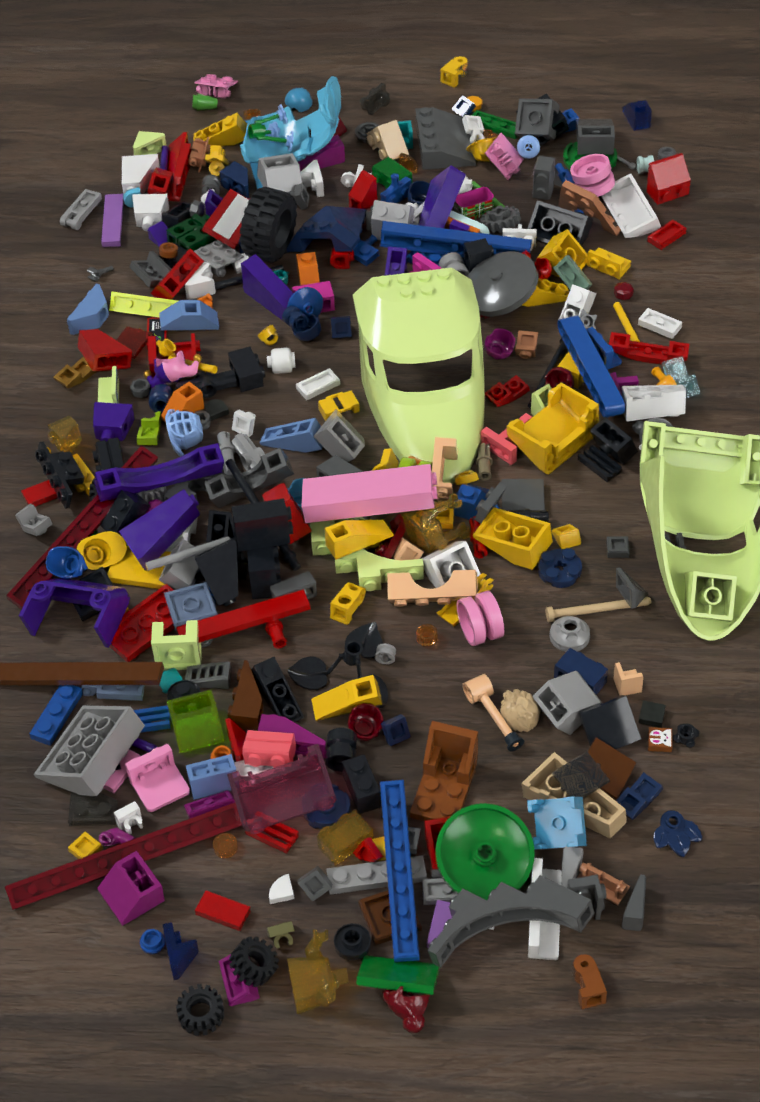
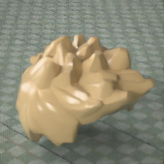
[500,689,541,732]

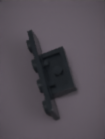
[35,441,85,509]

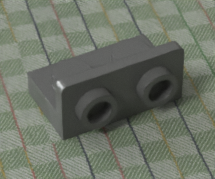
[567,875,606,920]

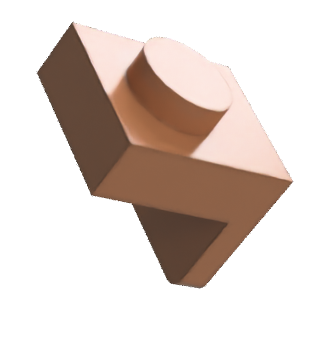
[515,330,538,359]

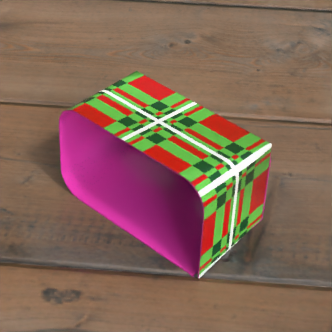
[454,187,494,220]

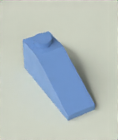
[260,418,323,453]

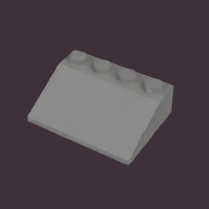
[34,705,145,796]

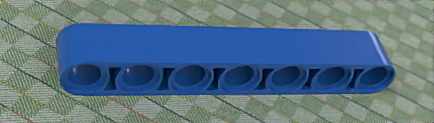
[557,315,625,418]

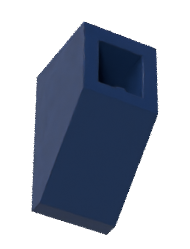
[219,161,249,198]

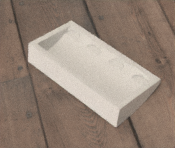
[601,173,661,238]

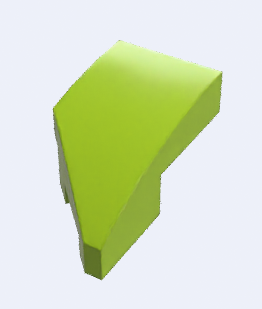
[136,411,161,445]

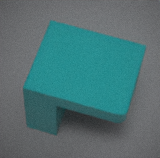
[397,120,413,149]

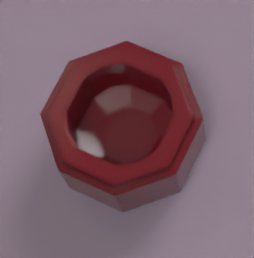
[614,282,634,300]

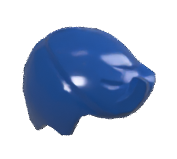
[46,546,88,579]

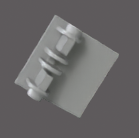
[194,240,244,277]

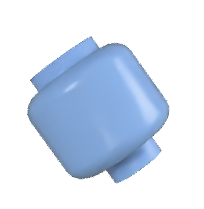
[517,135,540,159]

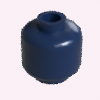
[148,384,174,414]

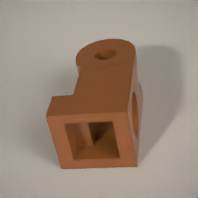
[573,954,607,1010]

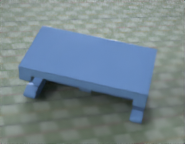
[186,754,240,800]

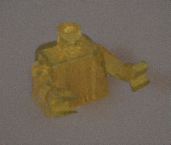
[401,493,471,553]
[287,929,349,1014]

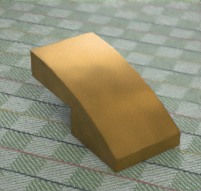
[53,357,97,388]

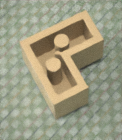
[367,120,409,160]

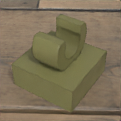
[266,921,294,949]

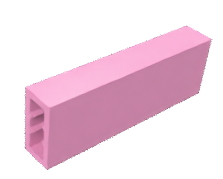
[302,464,438,523]

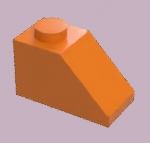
[296,252,320,286]

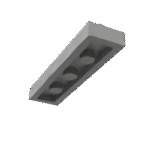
[326,855,427,895]

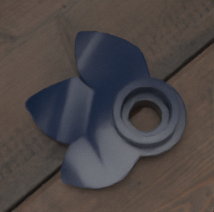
[653,810,702,857]

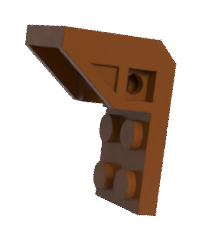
[410,721,478,821]

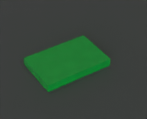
[356,955,439,995]

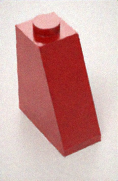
[78,329,132,371]

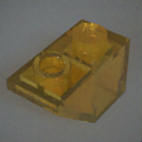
[47,415,82,454]

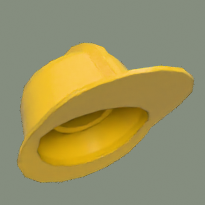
[466,136,498,161]
[77,531,127,570]

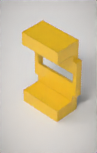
[318,390,360,421]

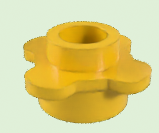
[156,339,176,357]

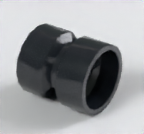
[326,728,357,772]

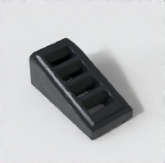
[162,201,191,229]

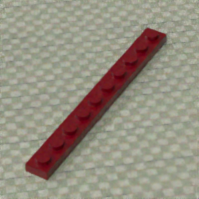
[6,445,158,610]
[5,802,244,910]

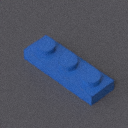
[29,685,83,746]

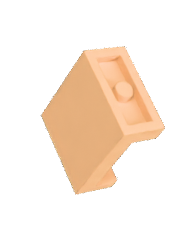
[432,437,458,502]

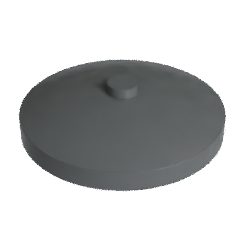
[467,251,538,317]

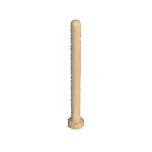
[546,597,651,623]

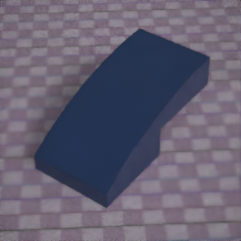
[616,772,663,820]

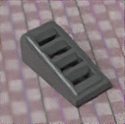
[185,662,232,689]
[622,875,646,931]

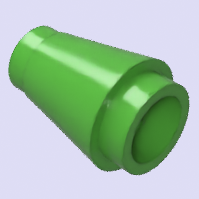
[192,93,217,111]

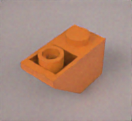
[161,382,204,422]

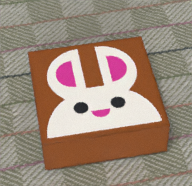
[648,727,672,752]

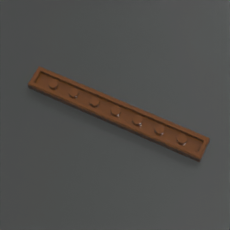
[0,662,164,685]

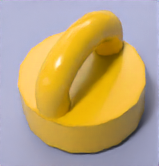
[257,325,278,346]

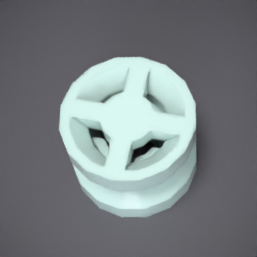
[637,155,654,174]

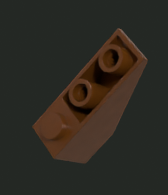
[228,660,264,731]

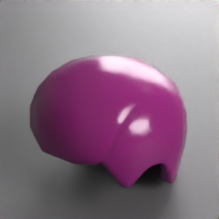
[484,328,515,360]

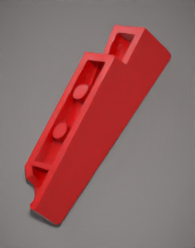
[167,132,192,202]

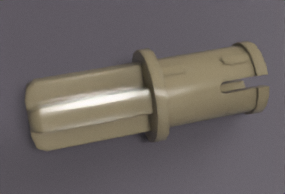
[476,443,493,481]

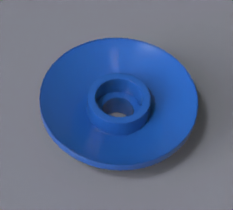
[287,287,323,317]

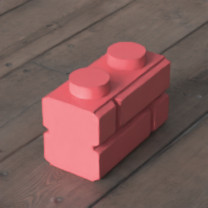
[242,730,296,769]

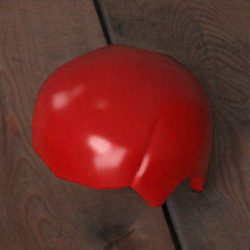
[534,258,552,279]

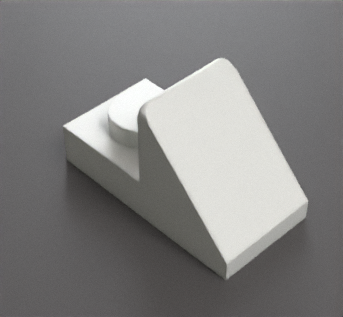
[300,160,324,197]
[185,262,216,300]

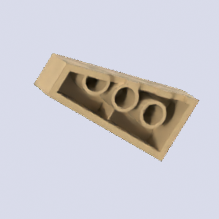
[521,752,627,839]

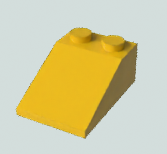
[473,507,553,570]

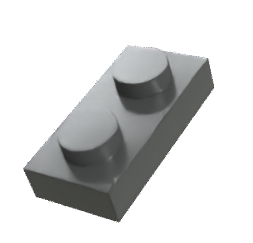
[474,481,507,524]

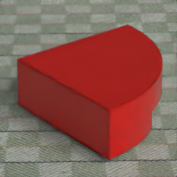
[353,837,383,862]

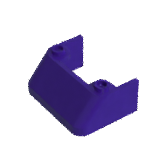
[19,578,130,648]

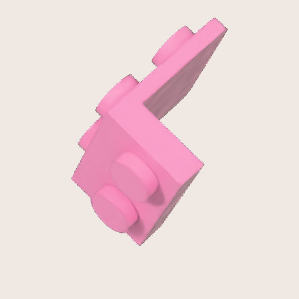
[125,744,190,812]

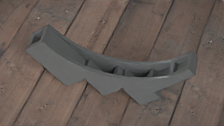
[428,875,594,968]

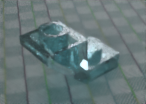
[662,356,700,398]

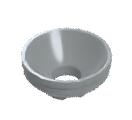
[550,616,590,652]

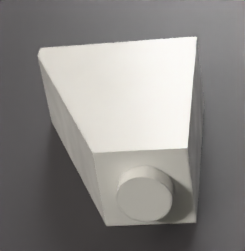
[122,154,160,195]

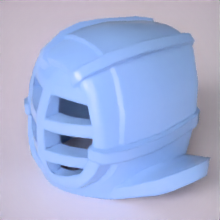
[165,409,203,457]

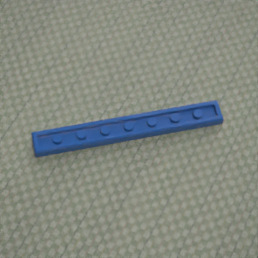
[380,780,419,962]

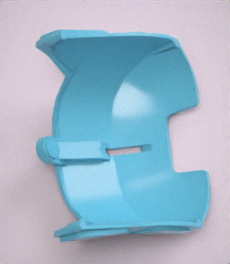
[240,76,341,163]

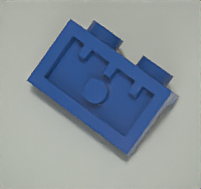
[586,327,622,370]

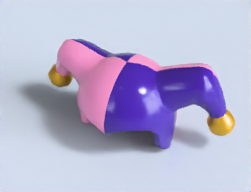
[143,351,202,388]

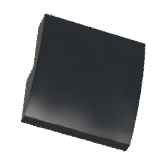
[578,695,641,749]

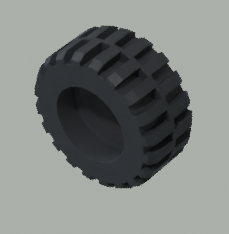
[240,187,297,263]

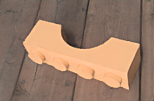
[387,570,478,607]

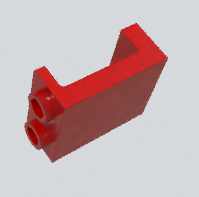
[148,333,201,378]

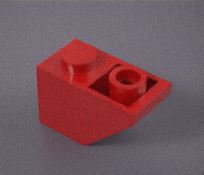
[147,167,173,194]
[349,170,377,211]

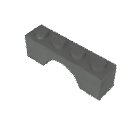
[204,448,294,508]

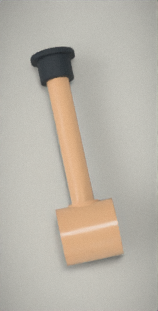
[463,674,524,752]

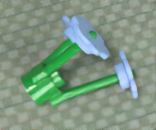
[248,104,293,151]

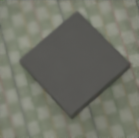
[502,479,545,511]

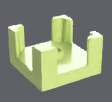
[151,620,202,671]

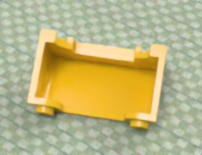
[507,382,599,474]

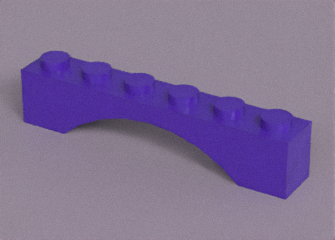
[94,443,224,502]

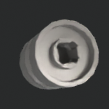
[439,252,469,277]

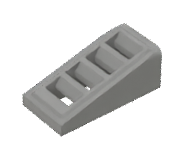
[561,847,583,888]

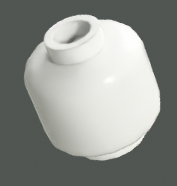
[267,347,296,374]

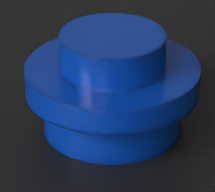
[140,929,165,954]

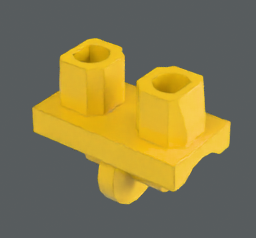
[205,145,229,176]

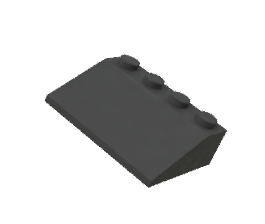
[415,107,476,170]

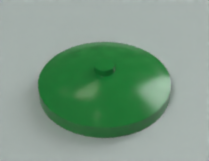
[435,803,535,900]

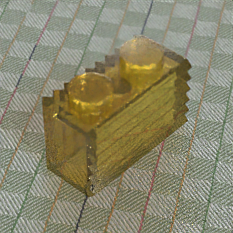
[317,810,374,866]

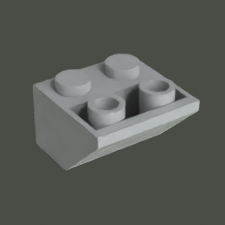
[257,153,302,193]
[314,409,365,462]
[532,671,603,735]

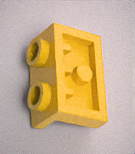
[587,247,631,279]

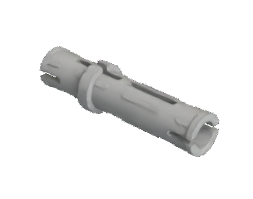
[217,431,235,475]

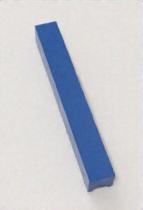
[380,221,532,257]

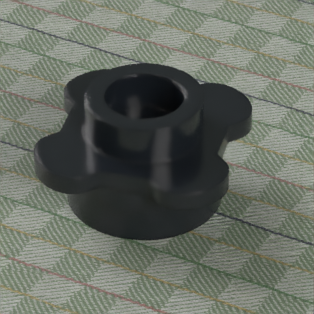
[673,723,700,748]

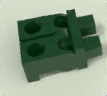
[166,214,217,251]

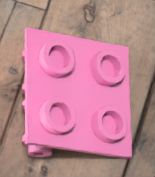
[195,74,238,99]
[485,132,524,180]

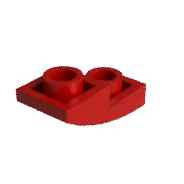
[485,375,530,407]

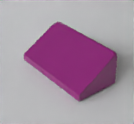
[184,790,235,819]
[219,954,259,1006]

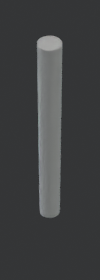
[145,536,230,571]

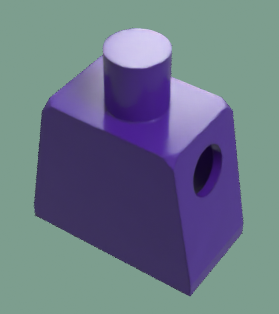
[93,402,135,441]

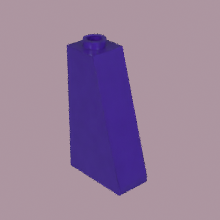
[418,165,466,228]
[241,254,293,321]
[119,489,200,570]

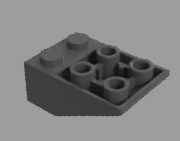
[576,119,615,155]

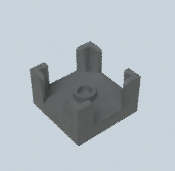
[515,99,560,140]

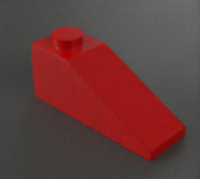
[151,248,204,300]

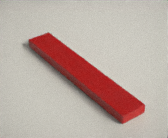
[176,589,311,643]

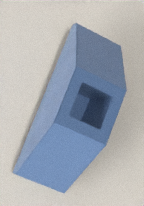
[67,284,109,335]
[159,300,219,330]

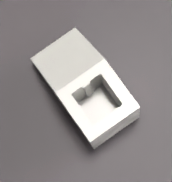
[559,284,597,319]

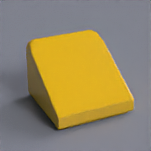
[551,524,581,549]

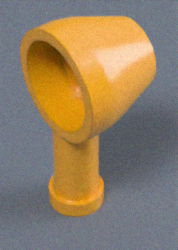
[651,367,677,385]

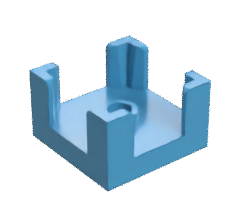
[527,797,587,850]

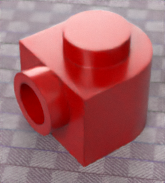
[330,247,354,269]

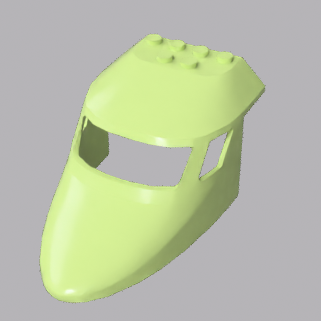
[353,268,485,484]
[640,421,760,641]

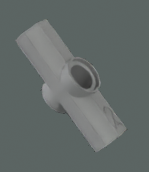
[231,433,265,471]

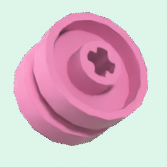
[570,154,615,197]
[457,590,504,646]

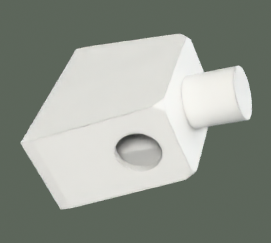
[132,194,169,232]

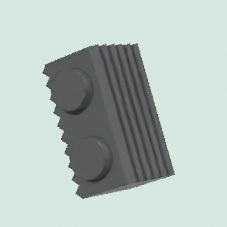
[532,156,555,200]

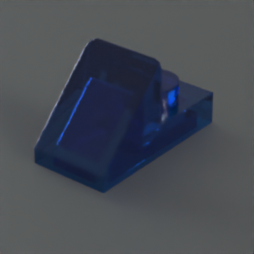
[162,922,199,980]

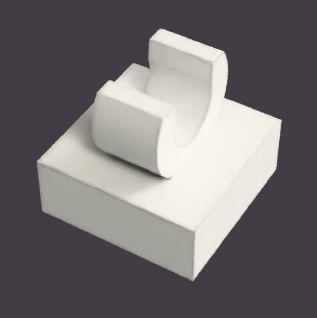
[232,410,256,437]
[114,802,143,834]

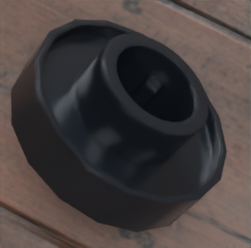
[167,680,201,712]
[334,923,371,961]

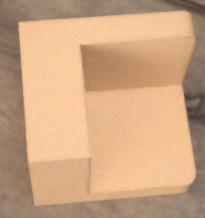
[392,537,424,561]
[613,662,644,696]

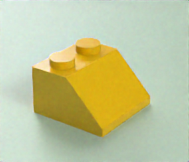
[537,229,587,277]

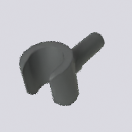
[87,266,113,281]

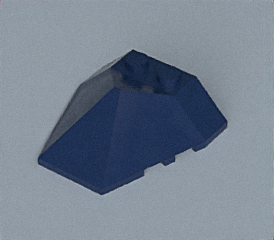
[287,206,366,252]

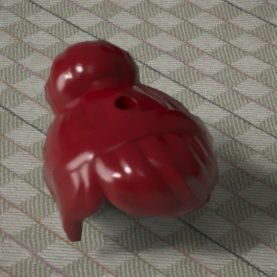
[383,986,430,1033]

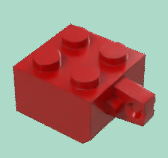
[262,483,312,544]

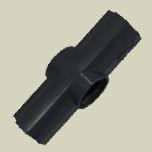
[175,370,237,398]

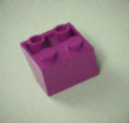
[97,851,165,926]

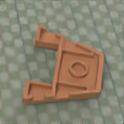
[558,180,621,236]

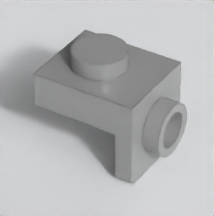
[15,504,53,536]

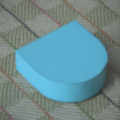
[123,187,141,208]

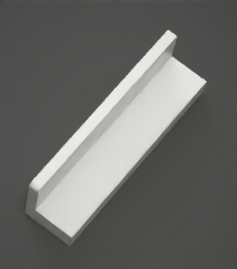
[528,858,562,960]

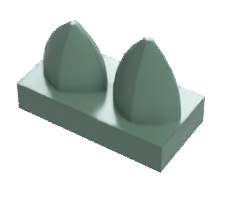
[553,255,592,290]

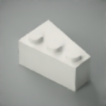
[622,385,686,421]

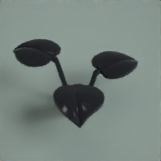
[288,622,388,708]

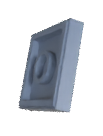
[164,582,218,630]

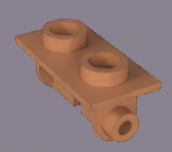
[188,137,210,173]
[577,862,630,905]

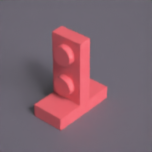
[481,413,532,465]

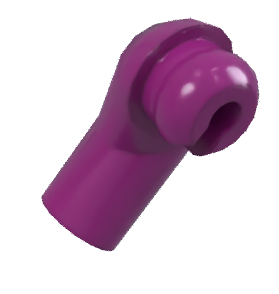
[99,828,135,846]

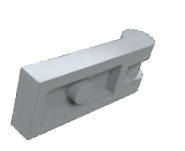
[60,189,102,230]

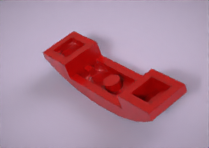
[609,332,690,364]

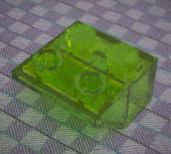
[166,690,225,753]

